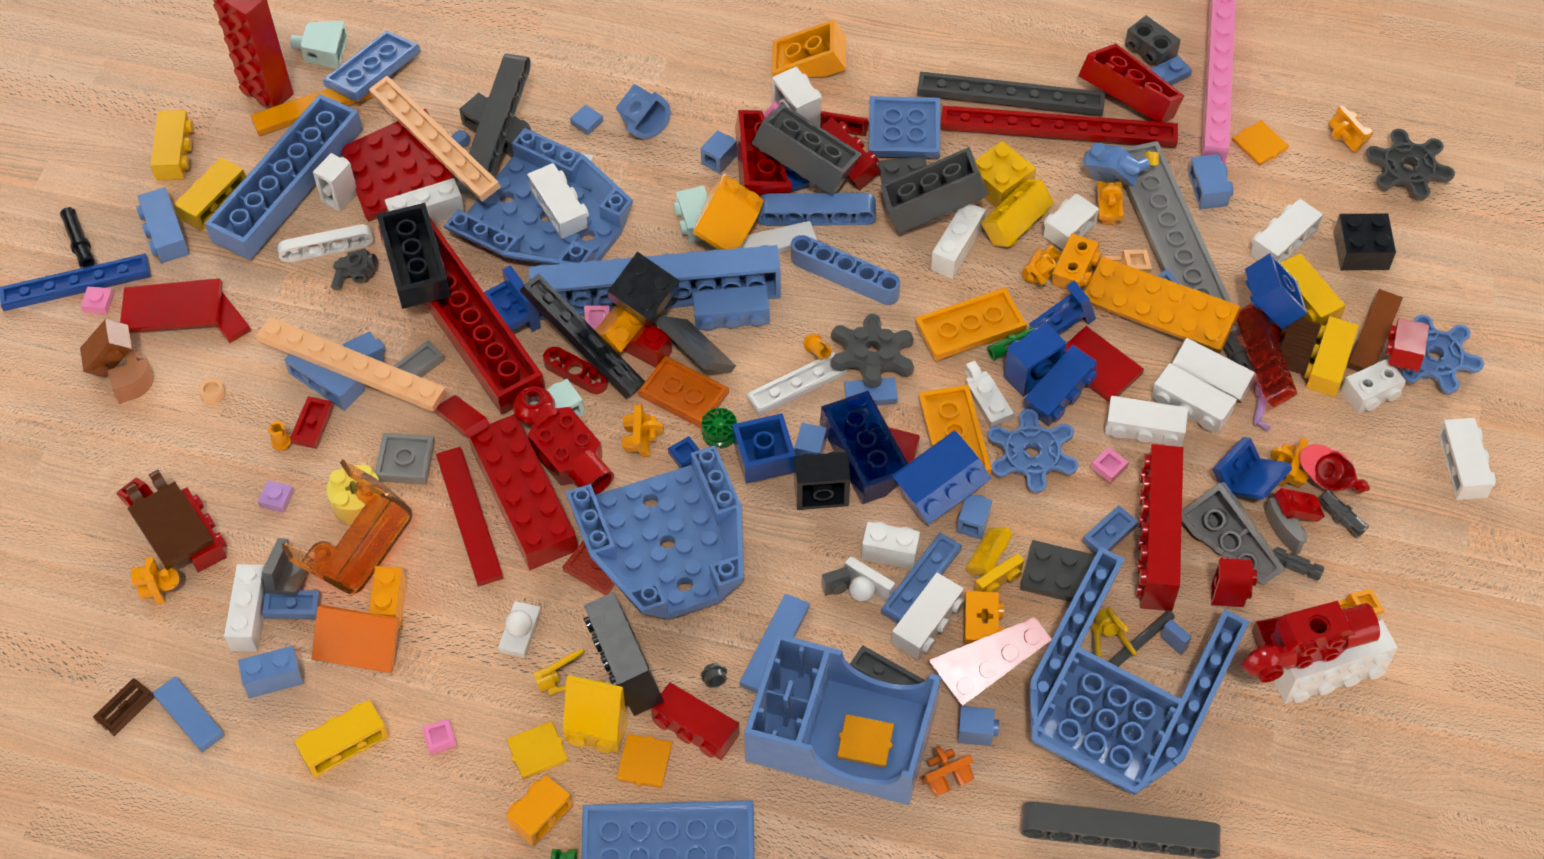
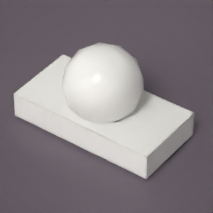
[845,556,895,602]
[498,601,541,658]

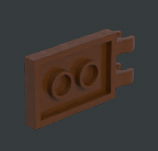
[125,469,214,570]

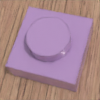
[258,480,294,513]

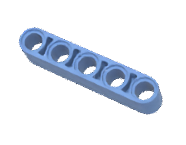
[758,193,876,226]
[791,235,900,305]

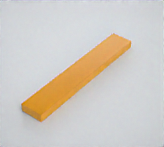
[250,88,374,136]

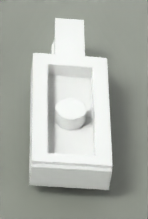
[965,361,1014,427]

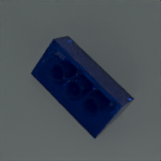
[820,391,908,504]

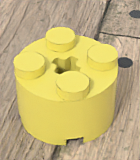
[327,465,384,526]

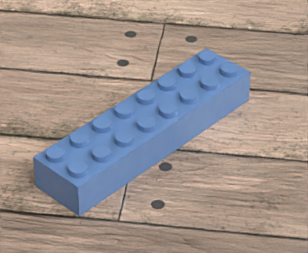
[205,94,363,260]

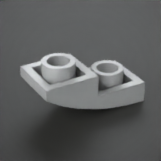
[1265,497,1307,554]

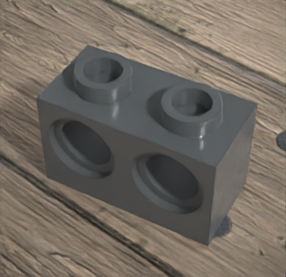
[1125,15,1181,66]

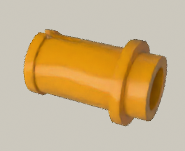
[803,334,832,360]
[268,421,291,451]

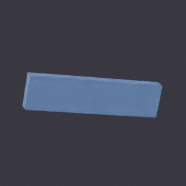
[881,533,962,624]
[740,593,810,693]

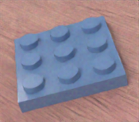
[869,96,940,158]

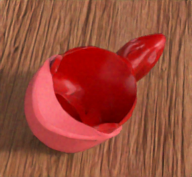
[1300,444,1370,494]

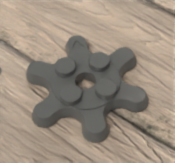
[1366,129,1455,201]
[830,314,914,388]

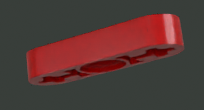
[543,347,608,394]

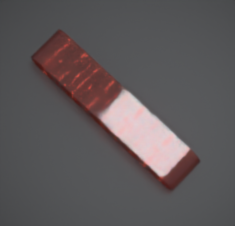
[1236,302,1297,408]

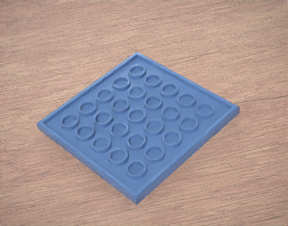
[581,800,754,859]

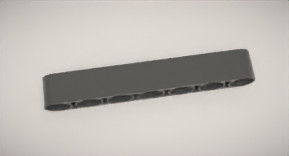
[458,53,531,196]
[1021,802,1221,859]

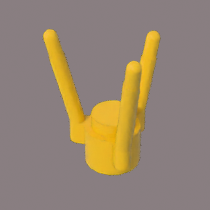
[1091,607,1137,658]
[533,649,604,696]

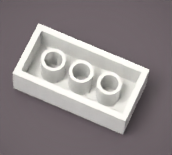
[1274,620,1397,704]

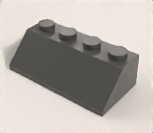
[752,103,862,195]

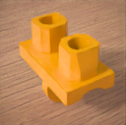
[1328,106,1373,152]
[1097,181,1124,225]
[1022,244,1061,286]
[622,404,664,457]
[1270,437,1309,488]
[131,557,180,605]

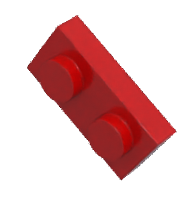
[290,396,334,449]
[1274,488,1325,522]

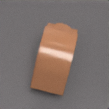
[107,342,154,404]

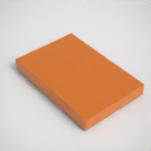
[638,356,729,429]
[311,605,399,673]

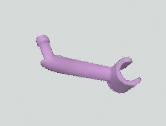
[1253,379,1272,431]

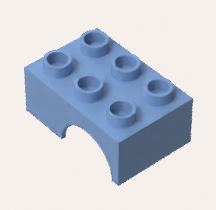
[744,634,941,805]

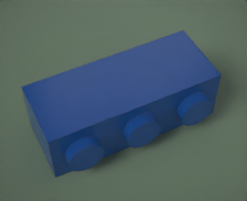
[1024,345,1098,427]

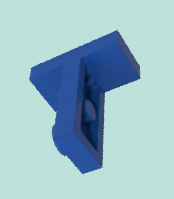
[1029,281,1096,335]

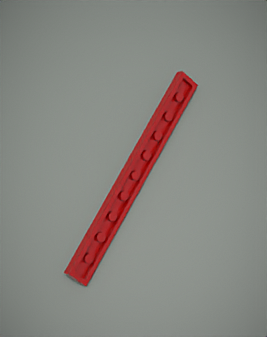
[941,105,1178,147]

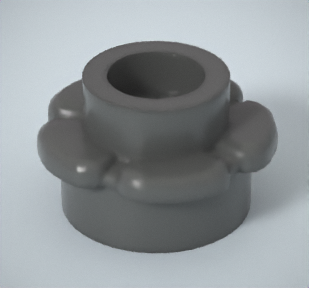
[701,663,727,688]

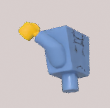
[1082,143,1159,186]

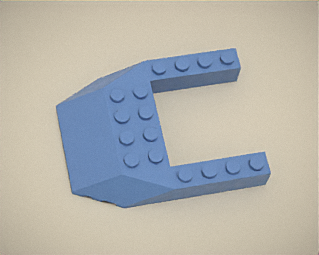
[1030,547,1250,795]

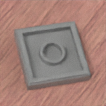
[375,433,435,485]

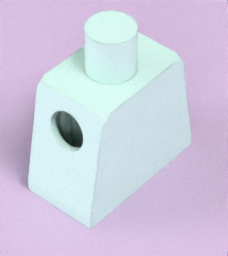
[290,21,348,69]

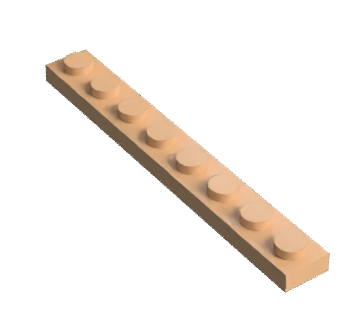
[369,76,501,202]
[256,317,446,412]

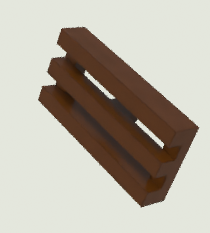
[93,678,155,736]

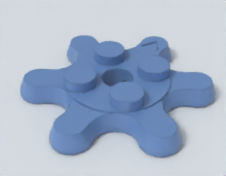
[1402,315,1484,394]
[988,409,1078,494]

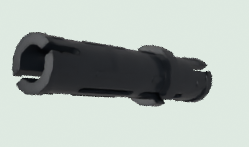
[60,207,95,268]

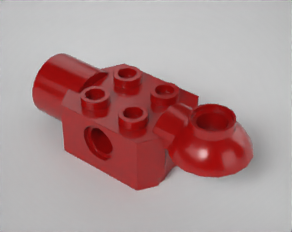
[513,386,614,495]
[1242,601,1380,683]

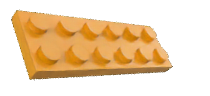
[1084,256,1241,353]

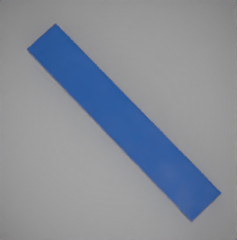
[0,253,151,311]

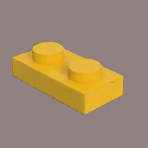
[965,527,1013,575]
[973,553,1025,592]

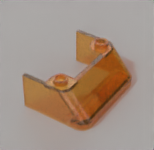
[282,459,412,594]

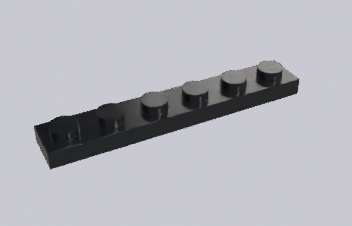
[520,274,645,399]

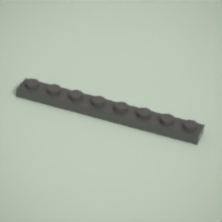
[917,71,1105,116]

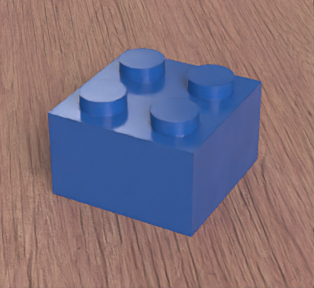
[1245,253,1307,329]
[1004,323,1067,397]
[732,413,796,483]

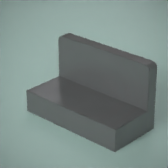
[262,538,312,596]

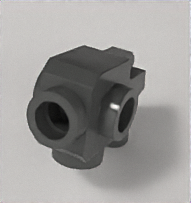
[331,248,378,290]

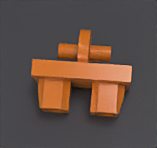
[919,746,974,797]

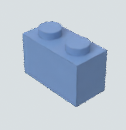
[1188,154,1233,209]
[238,646,304,698]

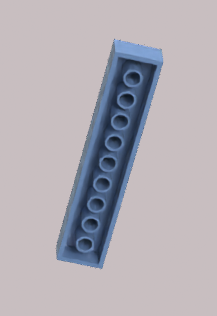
[529,245,781,320]

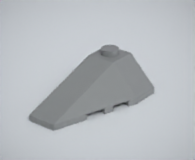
[1182,482,1285,585]

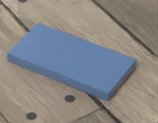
[323,30,421,102]

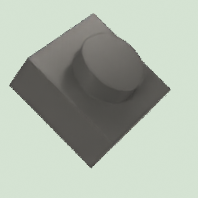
[821,566,851,596]

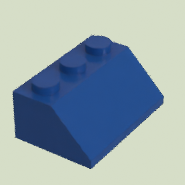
[892,430,992,525]

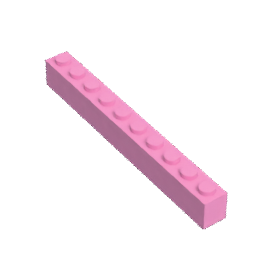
[1201,0,1236,163]

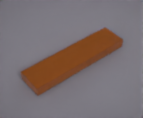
[1347,289,1403,372]

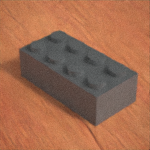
[880,147,989,234]

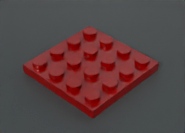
[342,108,456,222]

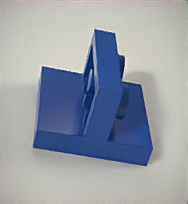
[484,265,541,332]

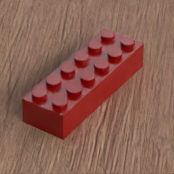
[213,0,294,108]
[469,414,578,571]
[1135,444,1184,611]

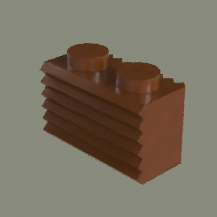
[1273,318,1321,375]

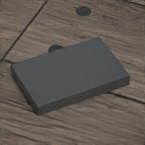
[656,316,736,373]

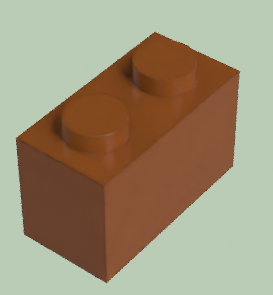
[80,319,132,377]

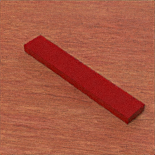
[436,446,504,587]

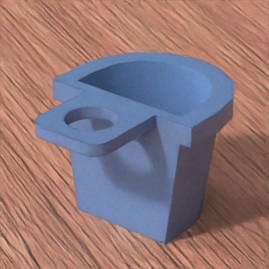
[616,84,671,139]

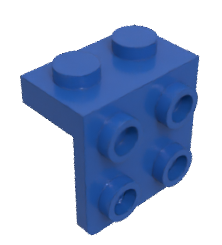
[1212,437,1292,499]

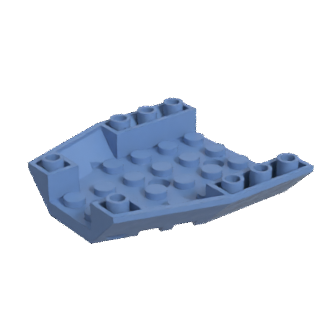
[444,128,633,265]
[566,445,744,619]

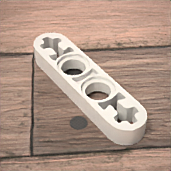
[277,224,373,263]

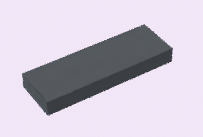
[850,645,925,685]

